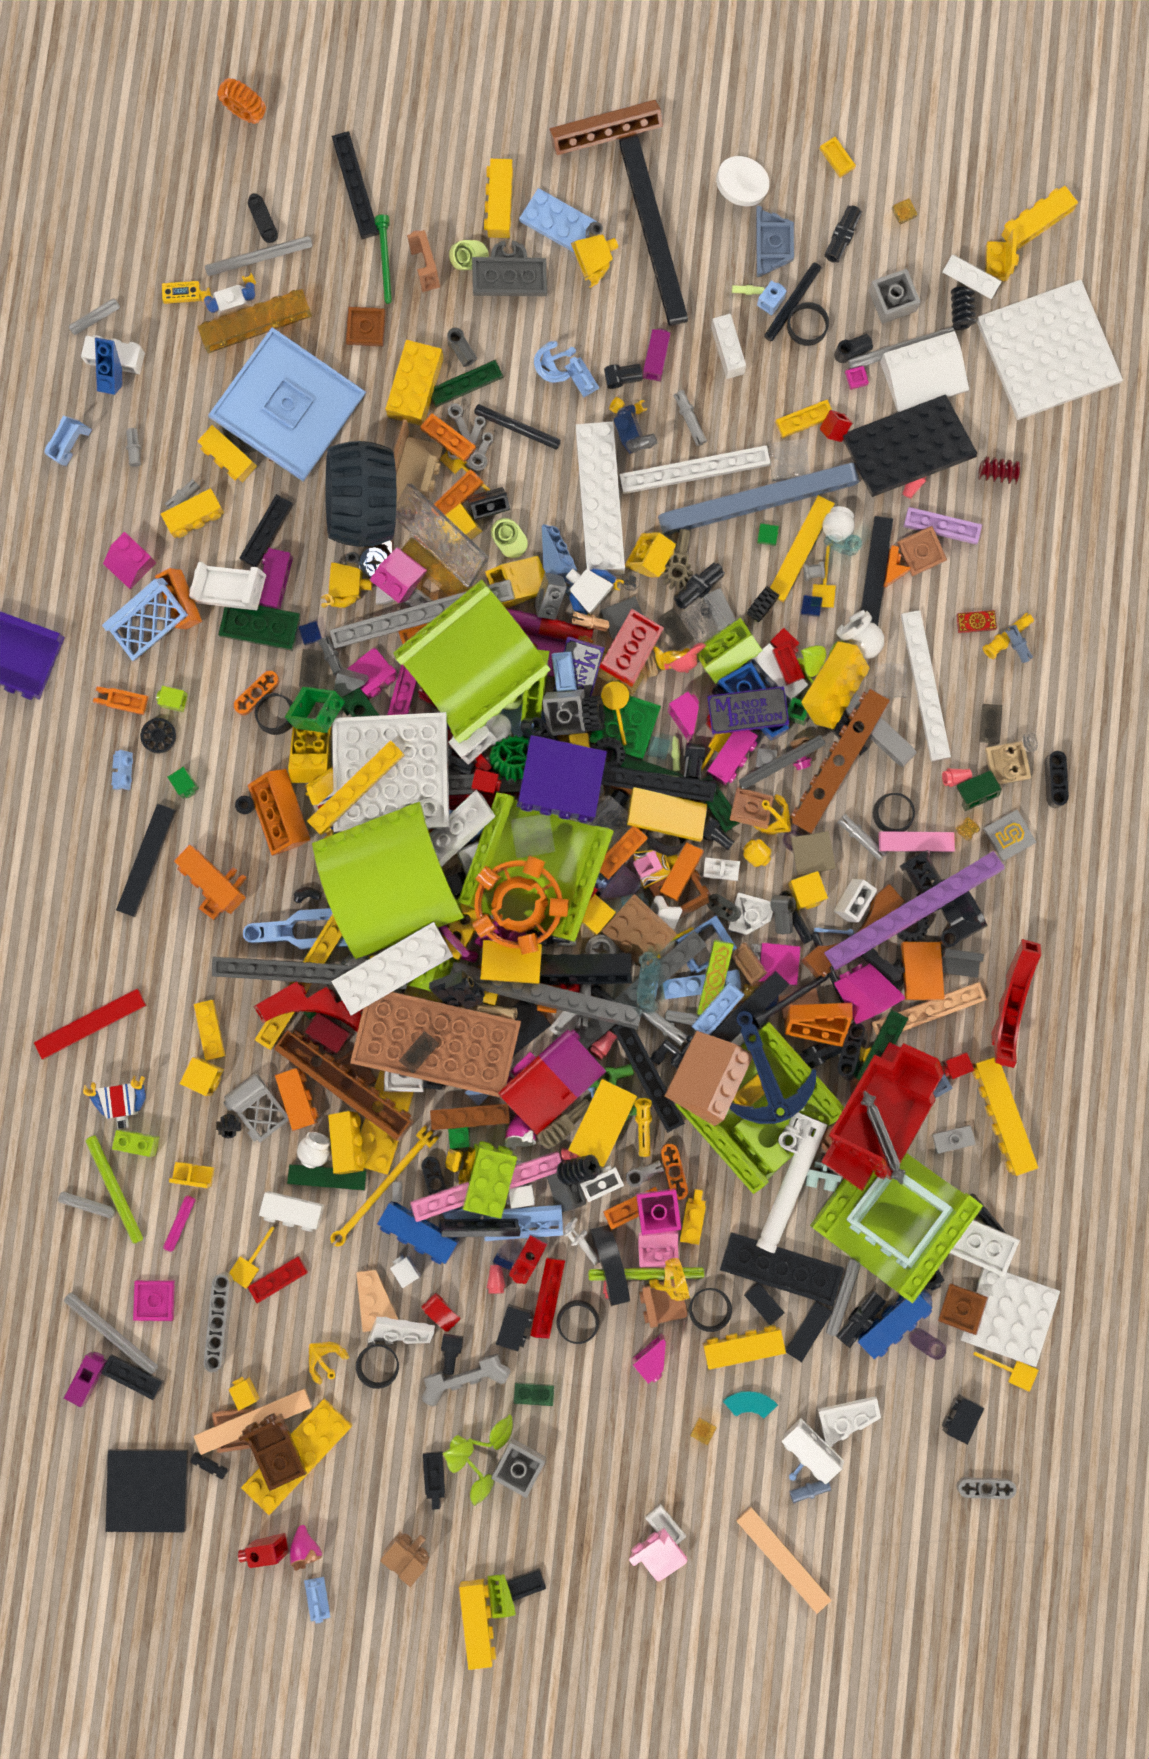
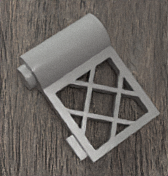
[223,1073,289,1142]

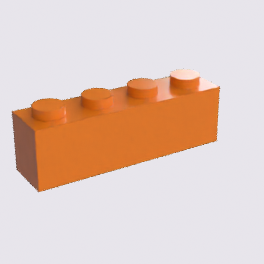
[174,844,246,914]

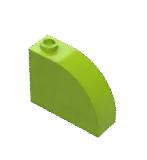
[521,650,549,723]

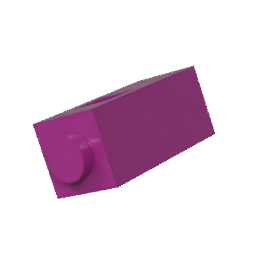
[643,328,671,382]
[63,1352,107,1408]

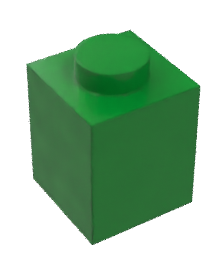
[787,697,809,726]
[167,767,199,798]
[448,1127,471,1149]

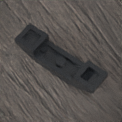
[590,1225,630,1306]

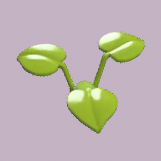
[797,641,846,720]
[443,1414,513,1506]

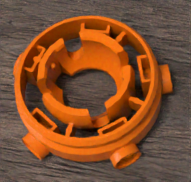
[472,855,569,955]

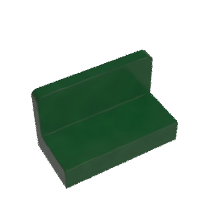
[956,771,1002,811]

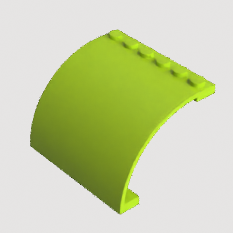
[393,580,551,744]
[458,793,614,942]
[312,801,464,959]
[675,1022,844,1195]
[810,1153,983,1304]

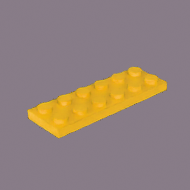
[241,1398,353,1515]

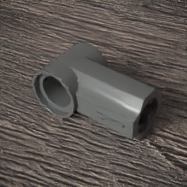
[447,327,477,367]
[770,895,796,935]

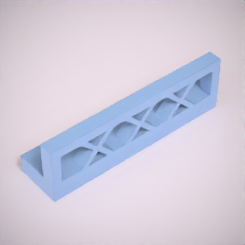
[483,1205,563,1241]

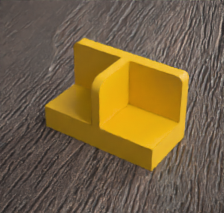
[169,1162,215,1188]

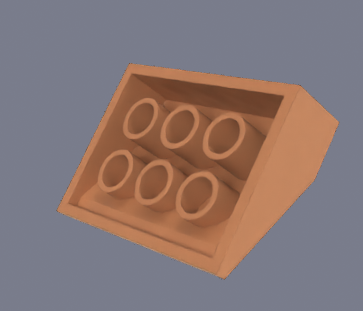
[665,1031,753,1126]

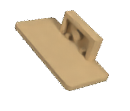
[396,437,443,516]

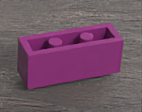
[259,548,293,610]

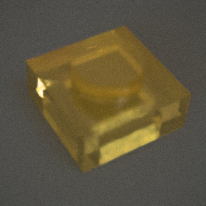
[892,198,917,225]
[690,1417,717,1445]

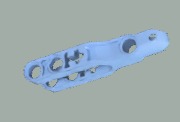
[243,908,348,950]

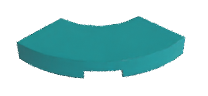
[722,1391,779,1419]

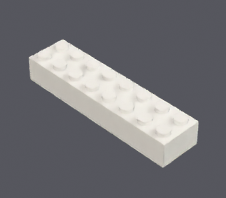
[576,422,625,575]

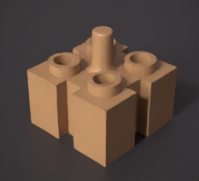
[380,1531,430,1588]

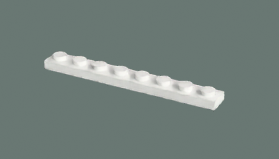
[620,445,770,494]
[901,610,951,762]

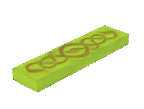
[697,940,734,1015]

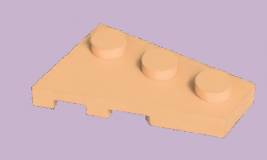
[356,1269,399,1332]

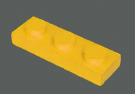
[194,1000,226,1061]

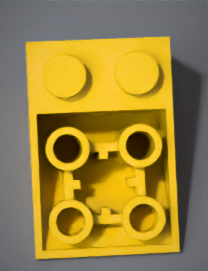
[485,556,545,608]
[288,727,331,783]

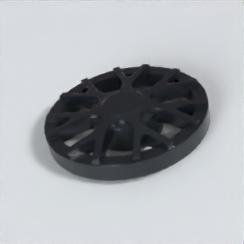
[140,718,177,754]

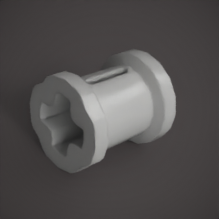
[803,562,825,581]

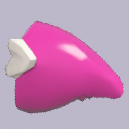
[504,1114,537,1149]

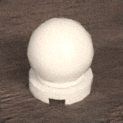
[836,610,884,660]

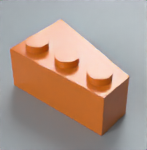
[785,1003,852,1047]

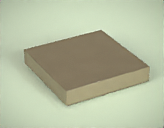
[790,831,836,876]

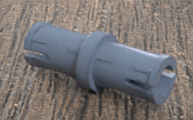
[1005,625,1033,663]
[789,1481,831,1504]

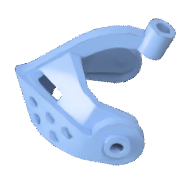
[534,341,576,383]

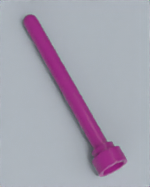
[438,925,469,957]

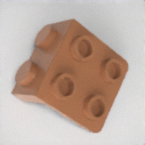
[639,1279,687,1328]

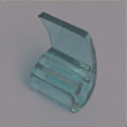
[824,535,862,556]

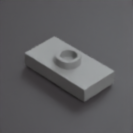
[932,1125,976,1154]

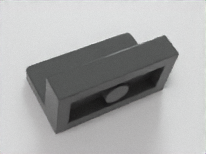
[941,948,984,978]
[547,1173,586,1212]

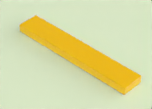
[770,495,835,603]

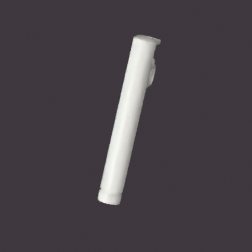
[757,1113,827,1253]

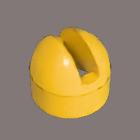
[609,397,625,414]

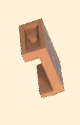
[407,230,440,292]

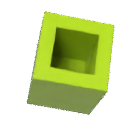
[156,686,188,713]

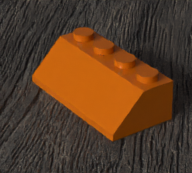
[248,769,311,856]

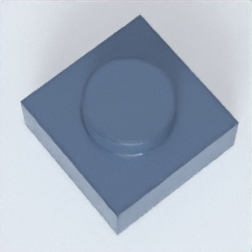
[933,1074,953,1098]

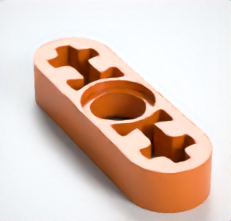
[234,671,280,715]
[661,1143,688,1200]

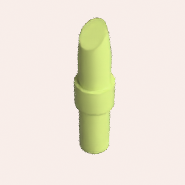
[732,285,765,295]
[671,736,681,772]

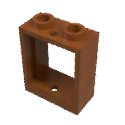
[649,869,710,919]

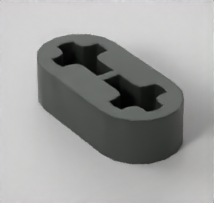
[707,894,741,922]

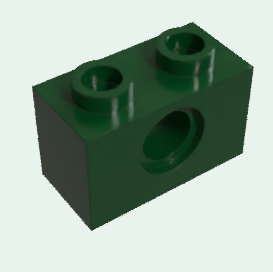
[341,688,380,717]

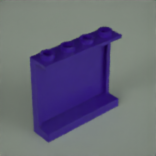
[0,611,65,700]
[516,735,607,824]

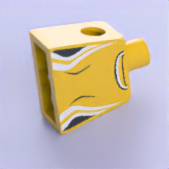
[633,850,678,889]

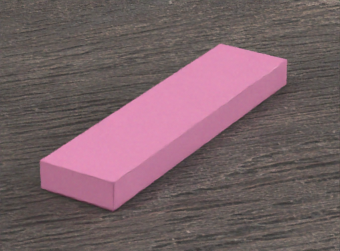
[879,832,955,852]

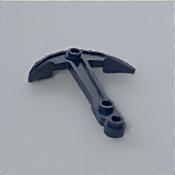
[730,1011,816,1124]

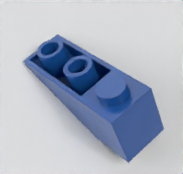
[95,337,123,395]

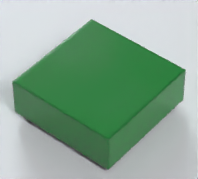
[757,523,779,546]

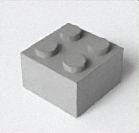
[869,269,920,324]
[543,689,586,735]
[491,1437,546,1498]

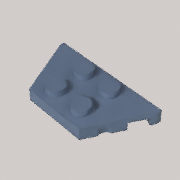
[756,206,794,277]

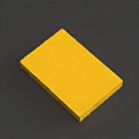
[480,940,542,984]

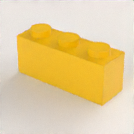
[197,425,257,483]
[161,488,224,538]
[328,1111,364,1174]

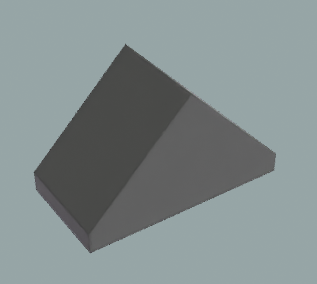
[333,668,369,697]

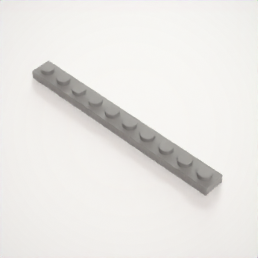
[330,580,515,649]

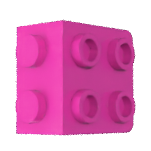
[347,648,398,699]

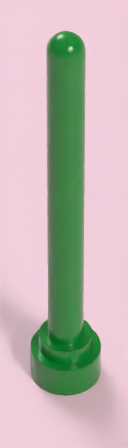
[375,214,392,304]

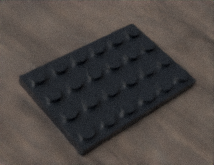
[843,394,978,497]

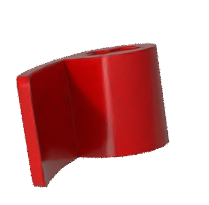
[421,1292,461,1332]

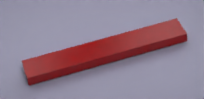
[33,989,147,1060]

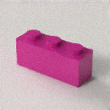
[706,730,758,786]

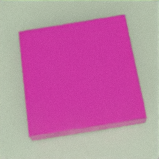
[759,943,800,985]
[133,1280,175,1321]

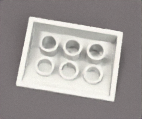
[880,331,969,412]

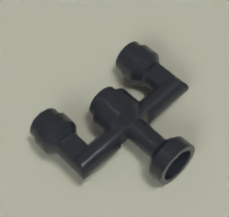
[650,1035,693,1069]

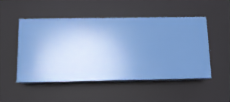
[692,982,744,1035]

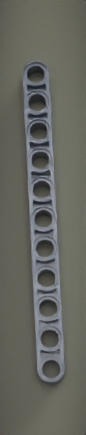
[658,463,860,535]

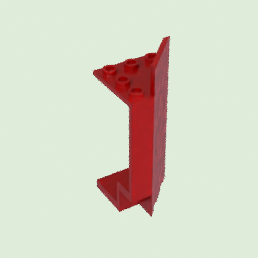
[821,1042,944,1192]

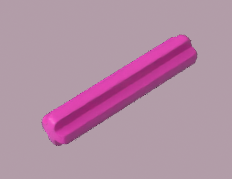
[163,1195,196,1252]

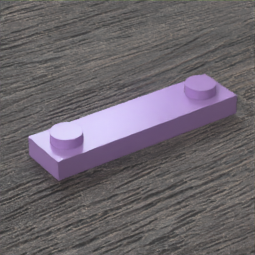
[903,507,982,545]

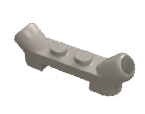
[421,1354,511,1406]

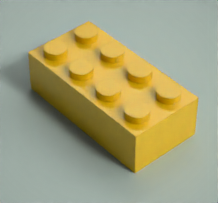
[385,340,444,426]
[801,641,870,729]

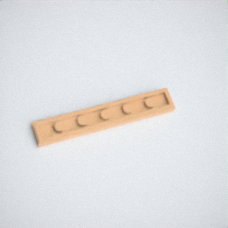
[871,982,987,1036]
[193,1388,312,1455]
[736,1506,832,1614]

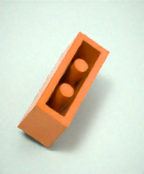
[155,568,202,629]
[275,1068,319,1131]

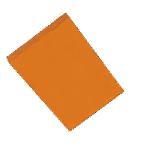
[901,942,945,1000]

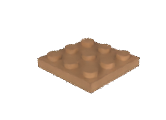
[602,894,677,970]

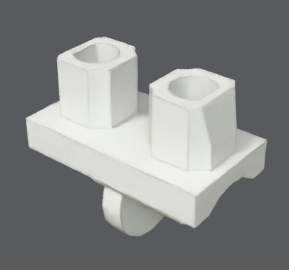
[703,858,740,881]

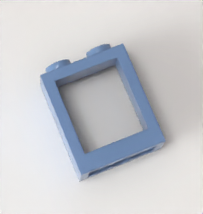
[675,916,737,974]

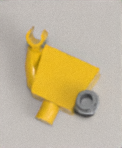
[571,222,618,288]
[320,552,373,608]

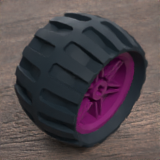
[325,441,397,547]

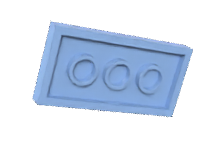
[519,188,597,252]

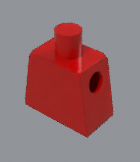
[509,1235,547,1284]
[238,1533,289,1568]

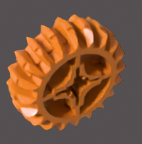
[217,78,266,124]

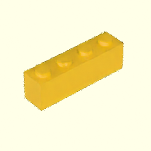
[484,158,513,238]
[1001,186,1078,251]
[702,1325,786,1370]
[459,1579,496,1670]

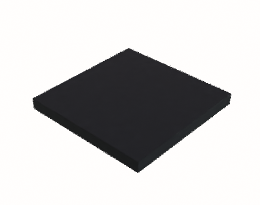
[105,1449,188,1533]

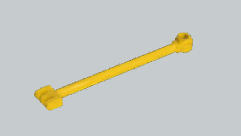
[330,1125,439,1247]

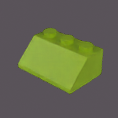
[697,617,763,684]

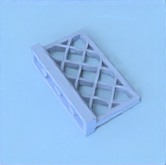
[102,578,188,661]

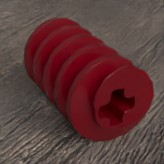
[978,456,1020,485]

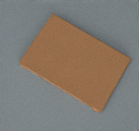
[394,419,410,475]

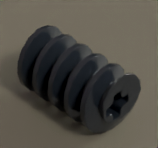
[951,287,976,330]
[556,1154,600,1185]

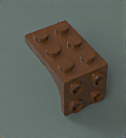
[238,1413,307,1492]

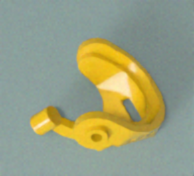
[753,794,791,835]
[649,1258,690,1301]
[309,1341,350,1385]

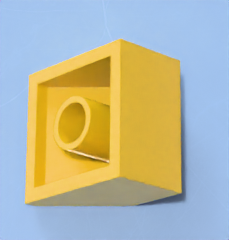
[625,532,676,577]

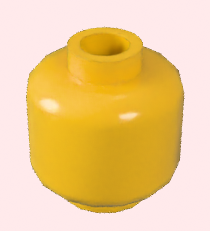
[743,839,772,867]

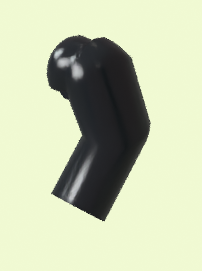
[293,886,323,903]

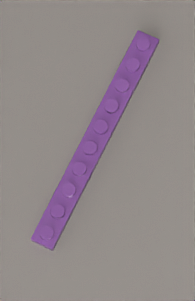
[824,851,1005,970]

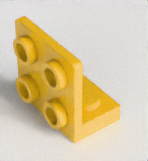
[985,229,1019,281]

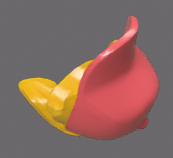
[653,643,706,673]

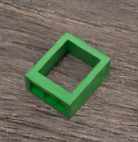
[285,687,345,733]

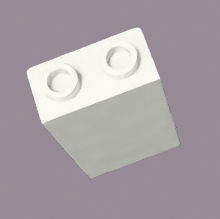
[189,562,266,610]

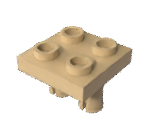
[985,741,1031,785]

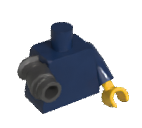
[613,400,658,454]

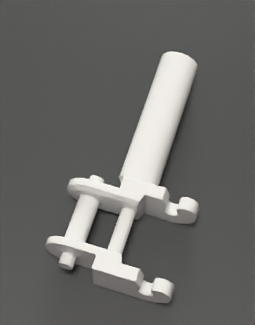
[563,1217,600,1265]

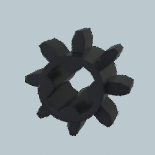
[216,1114,241,1139]

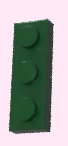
[702,774,740,833]

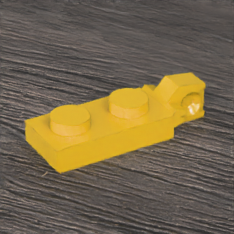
[679,1189,706,1245]

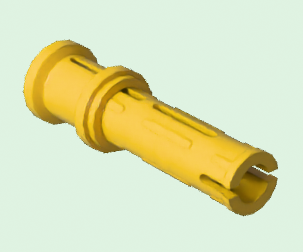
[982,613,1034,660]
[634,1098,652,1157]

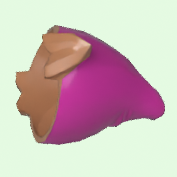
[289,1525,322,1571]

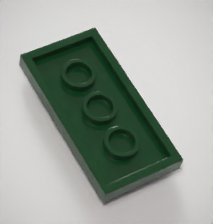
[218,605,301,651]

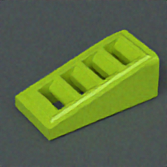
[487,1574,516,1618]

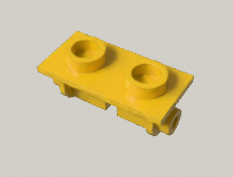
[458,1147,475,1185]

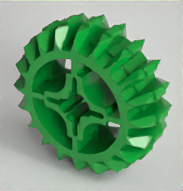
[490,734,529,782]

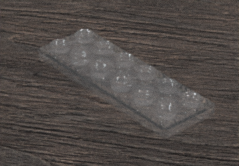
[396,484,489,588]

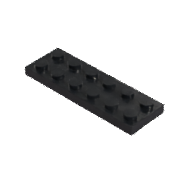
[719,1232,844,1306]

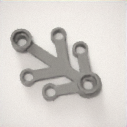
[448,403,493,471]

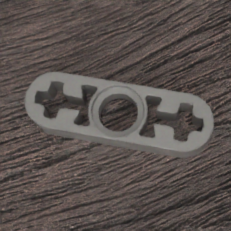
[957,1477,1016,1499]

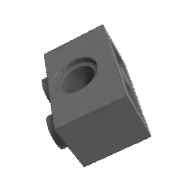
[534,572,567,620]

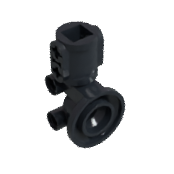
[899,850,988,948]

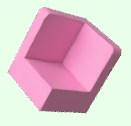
[633,851,662,880]

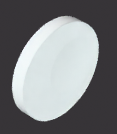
[716,156,769,206]

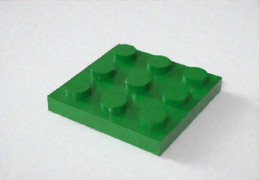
[589,695,661,760]

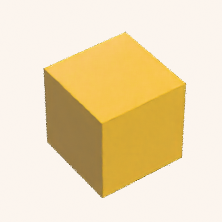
[438,504,483,548]
[788,871,828,910]
[582,895,616,936]
[179,1057,224,1096]

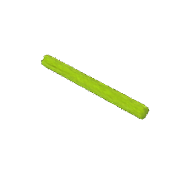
[85,1136,143,1244]
[588,1267,704,1281]

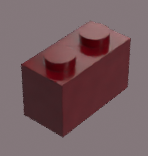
[305,1013,352,1055]

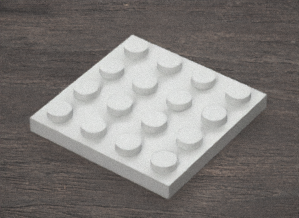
[960,1267,1060,1367]

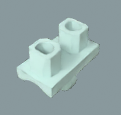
[805,1161,842,1192]

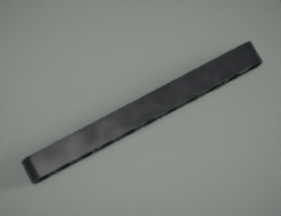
[619,134,688,327]

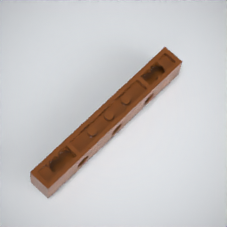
[790,689,890,834]
[274,1030,414,1141]

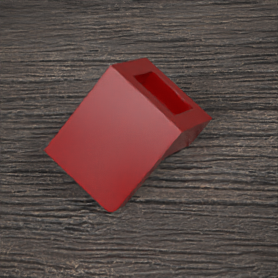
[820,410,853,442]

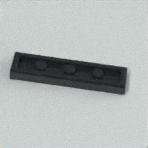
[239,494,293,567]
[439,1219,520,1237]

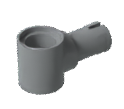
[626,1160,664,1187]

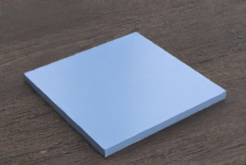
[208,327,366,482]

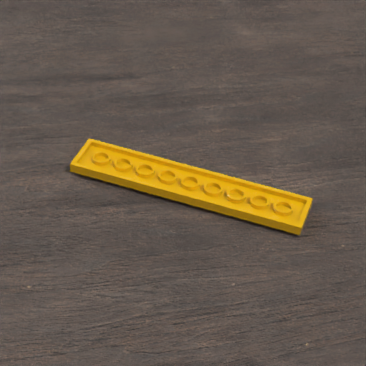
[360,985,443,1175]

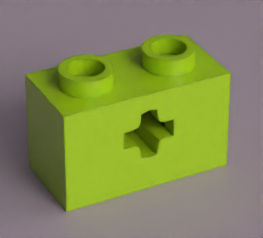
[112,1129,160,1157]

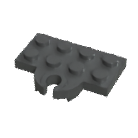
[472,240,547,296]

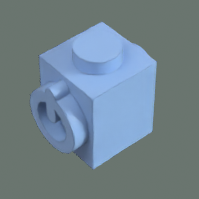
[757,280,787,316]

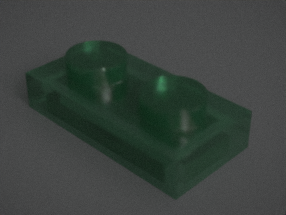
[514,1382,554,1406]

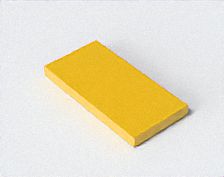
[627,787,707,842]
[568,1079,637,1167]

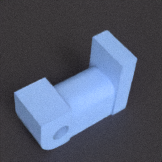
[45,415,92,466]

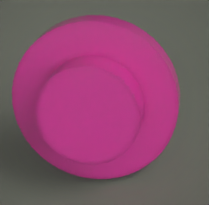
[793,756,811,770]

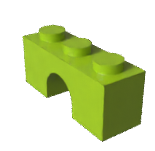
[730,1118,790,1175]

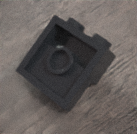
[429,970,485,1009]

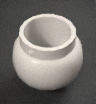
[822,506,855,542]
[485,713,512,745]
[297,1132,331,1168]

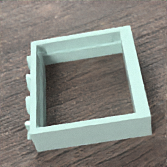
[846,1174,953,1269]

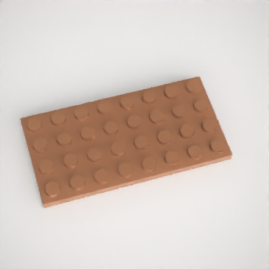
[350,992,521,1097]

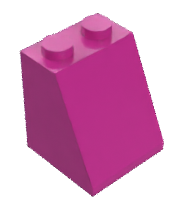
[834,964,905,1024]

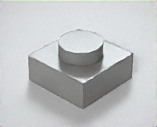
[755,748,777,769]

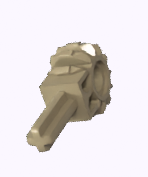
[661,529,693,591]
[536,1099,590,1149]

